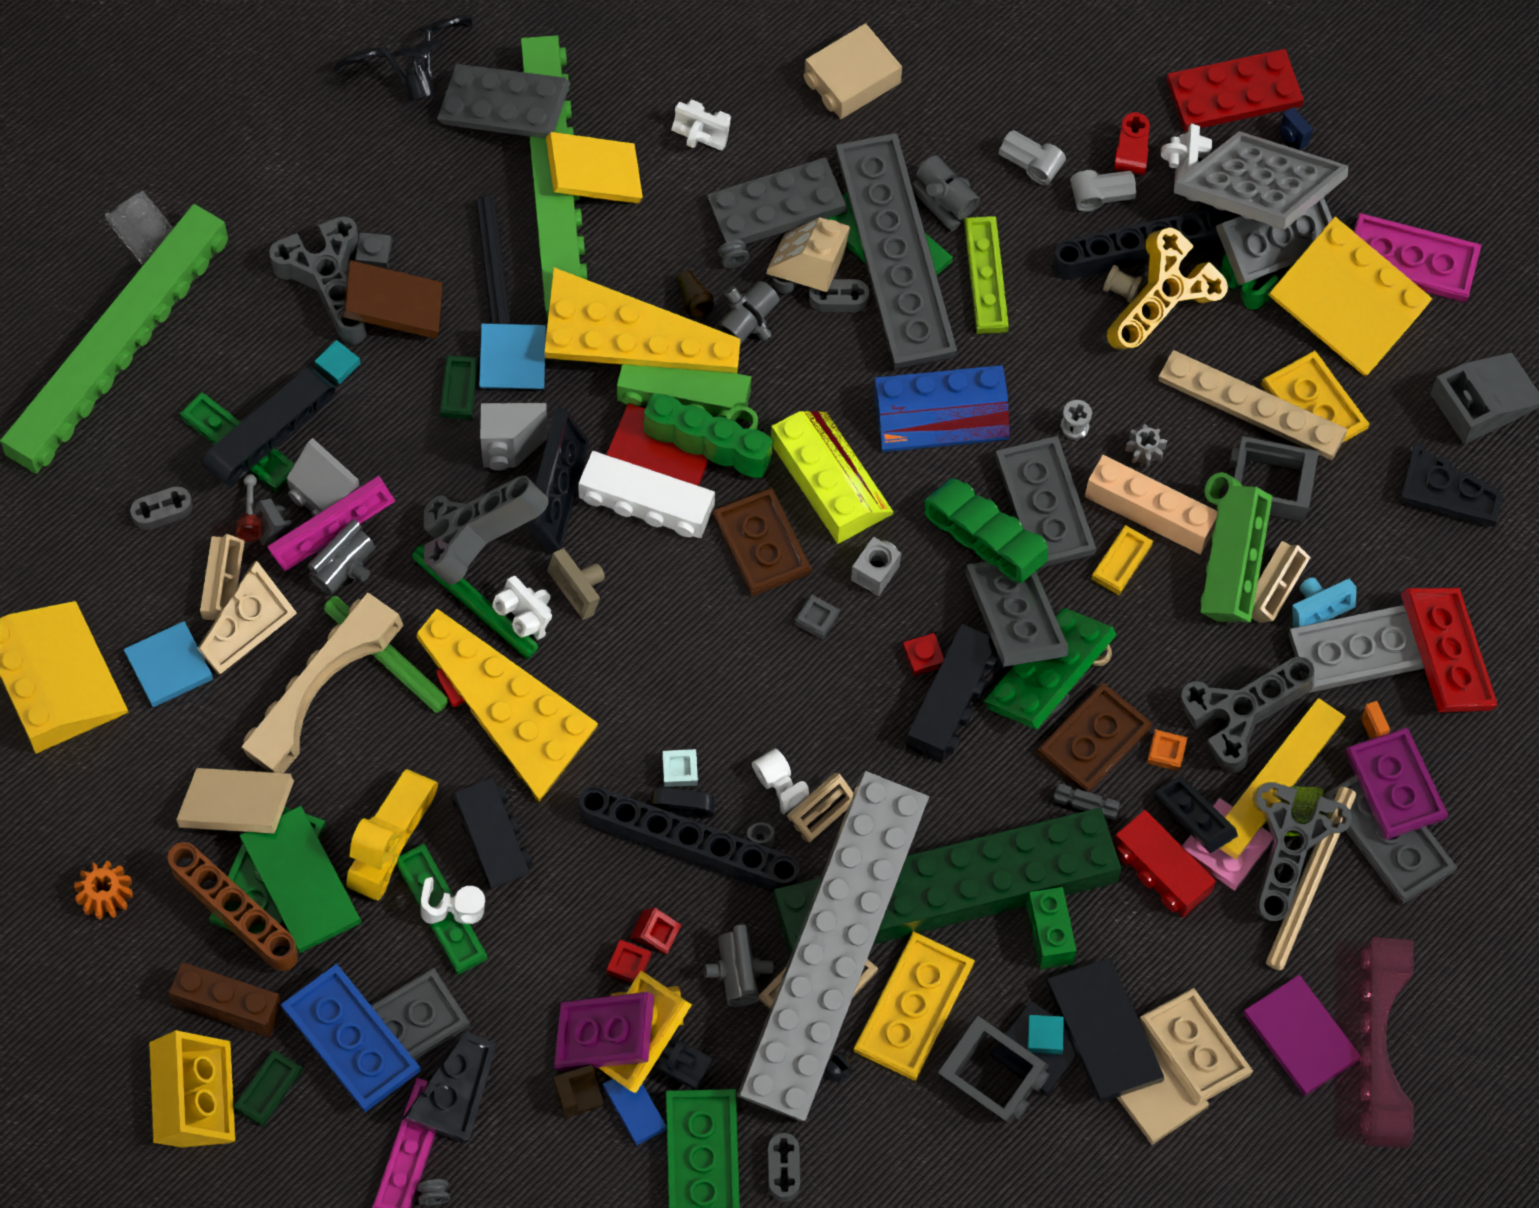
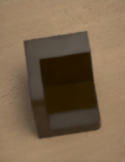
[553,1065,604,1119]

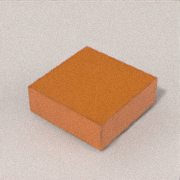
[1361,701,1390,740]
[1147,729,1188,771]

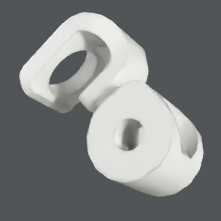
[752,748,809,814]
[421,877,485,924]

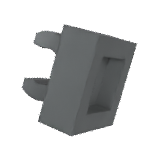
[252,499,292,546]

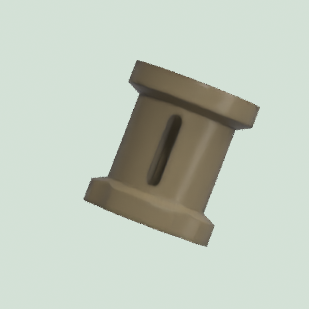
[1102,265,1143,303]

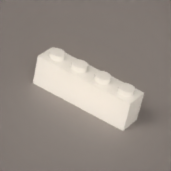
[579,451,715,539]

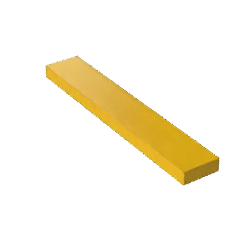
[1219,698,1346,860]

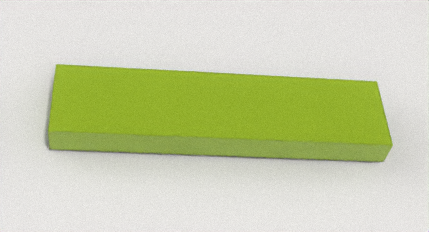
[964,216,1009,334]

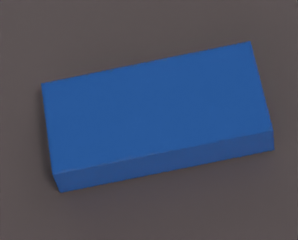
[603,1079,667,1146]

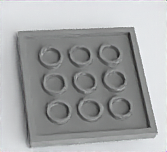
[1174,131,1348,230]

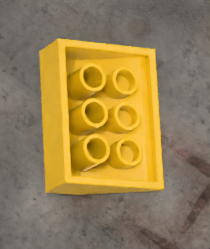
[1268,217,1433,377]
[0,601,129,754]

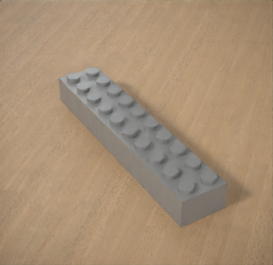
[737,771,929,1122]

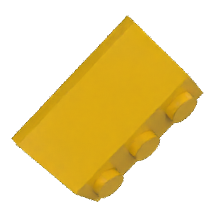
[149,1030,235,1148]

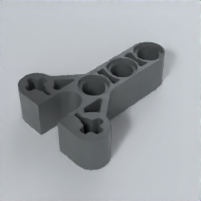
[269,216,367,345]
[424,476,548,585]
[1181,657,1315,773]
[1252,782,1352,921]

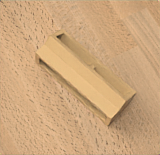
[200,534,245,620]
[1252,541,1310,623]

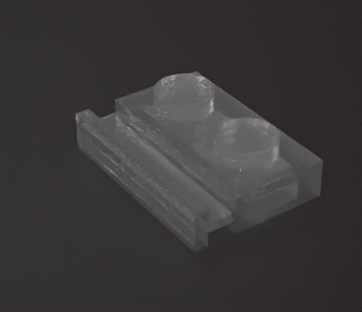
[105,190,173,264]

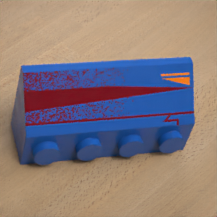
[873,365,1010,452]

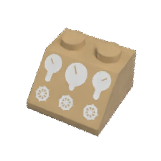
[767,217,850,292]

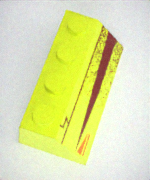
[771,411,893,544]

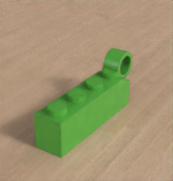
[617,364,758,430]
[1200,472,1273,623]

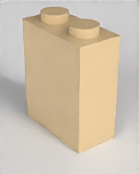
[804,23,902,119]

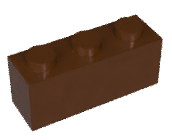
[169,962,282,1038]

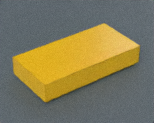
[1091,525,1153,595]

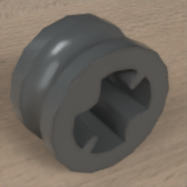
[718,239,750,268]
[417,1179,450,1206]

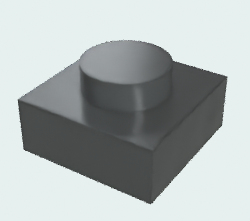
[355,232,392,269]

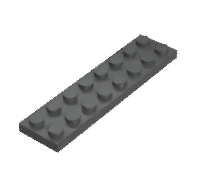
[836,133,957,370]

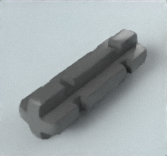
[1054,784,1120,820]

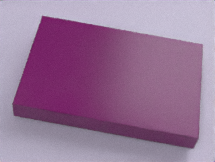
[1345,727,1448,840]
[1243,974,1361,1097]
[554,992,654,1072]

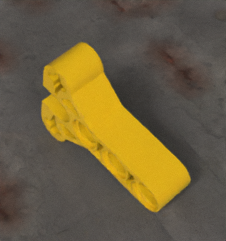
[1107,228,1228,350]
[346,769,438,901]

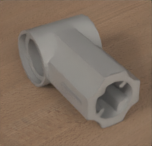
[999,130,1066,185]
[1070,170,1136,212]

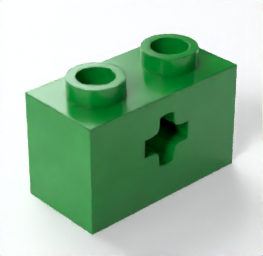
[1026,887,1077,970]

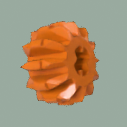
[74,860,133,920]

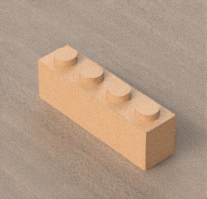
[1085,455,1218,555]

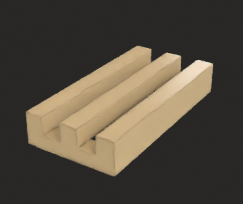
[786,773,853,843]

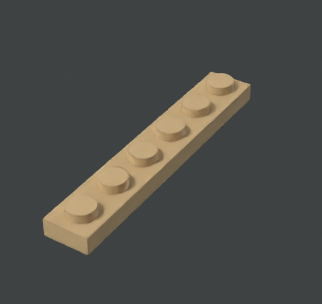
[1159,350,1347,460]

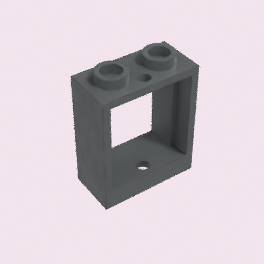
[1224,436,1319,522]
[938,1015,1050,1122]

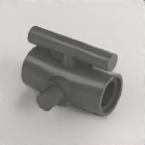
[911,155,980,232]
[713,281,780,345]
[308,519,376,595]
[703,925,773,1007]

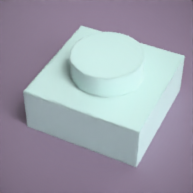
[663,749,698,787]

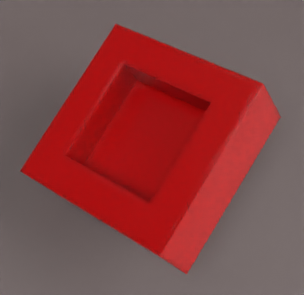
[903,633,944,676]
[607,939,652,983]

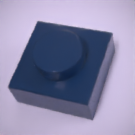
[1279,107,1313,150]

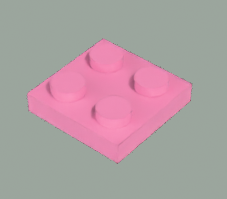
[1182,798,1273,891]

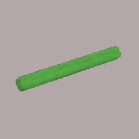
[324,596,449,713]

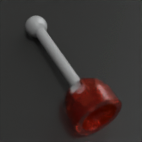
[236,474,262,542]

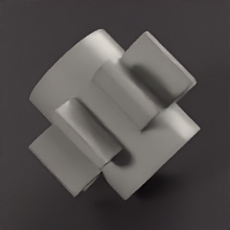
[1125,424,1167,467]

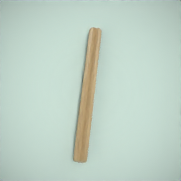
[1266,786,1356,970]

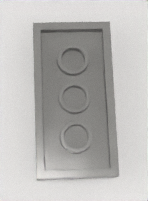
[1288,605,1424,693]

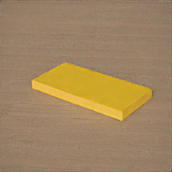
[854,931,975,1081]

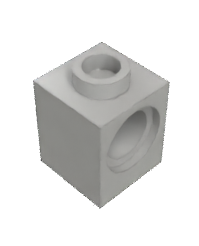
[851,537,901,596]

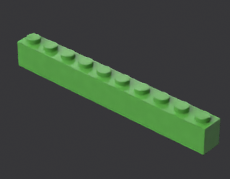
[521,35,587,325]
[0,204,228,474]

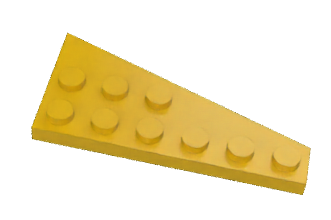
[544,268,740,373]
[417,609,598,803]

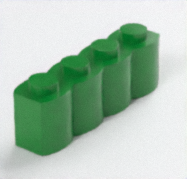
[643,393,773,478]
[925,478,1048,584]

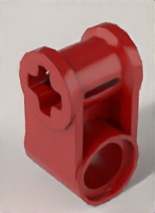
[1114,112,1150,175]

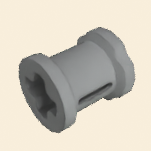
[1060,400,1092,440]

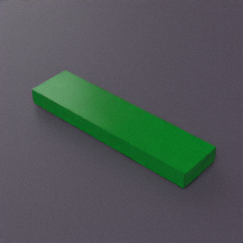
[180,392,295,493]
[396,844,488,975]

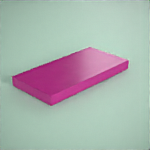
[1354,213,1481,303]

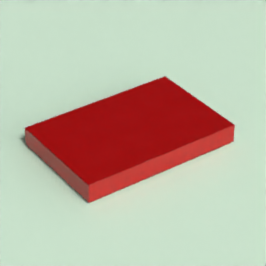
[606,403,710,486]

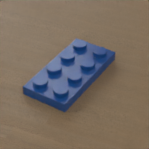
[281,963,421,1113]

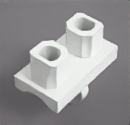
[671,100,731,151]
[1161,124,1212,181]
[492,576,552,640]

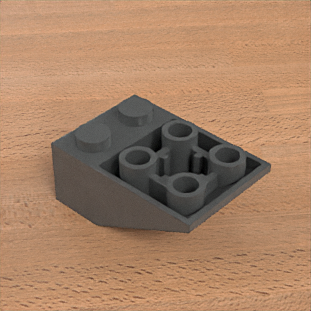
[1430,353,1539,445]

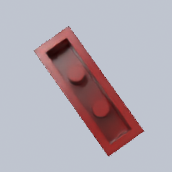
[1113,810,1216,918]

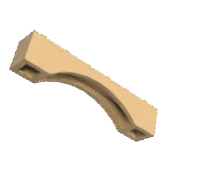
[242,592,404,773]

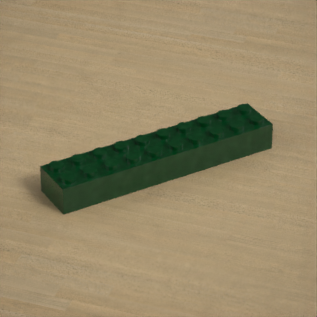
[774,807,1121,958]

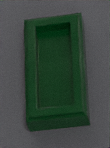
[440,355,478,420]
[234,1049,303,1127]

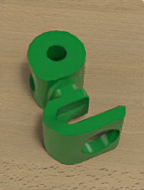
[1220,254,1278,310]

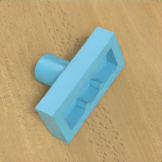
[1292,578,1356,628]

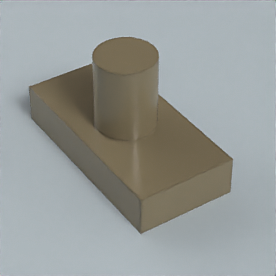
[547,548,605,620]

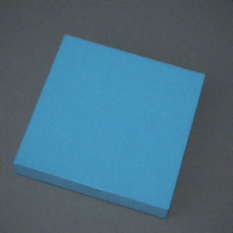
[479,323,546,391]
[124,621,213,707]

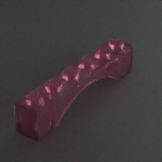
[1360,937,1414,1148]

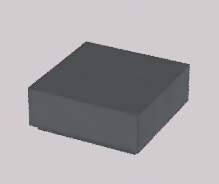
[795,594,840,640]

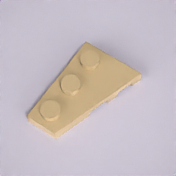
[197,561,297,675]

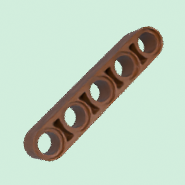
[167,842,298,971]

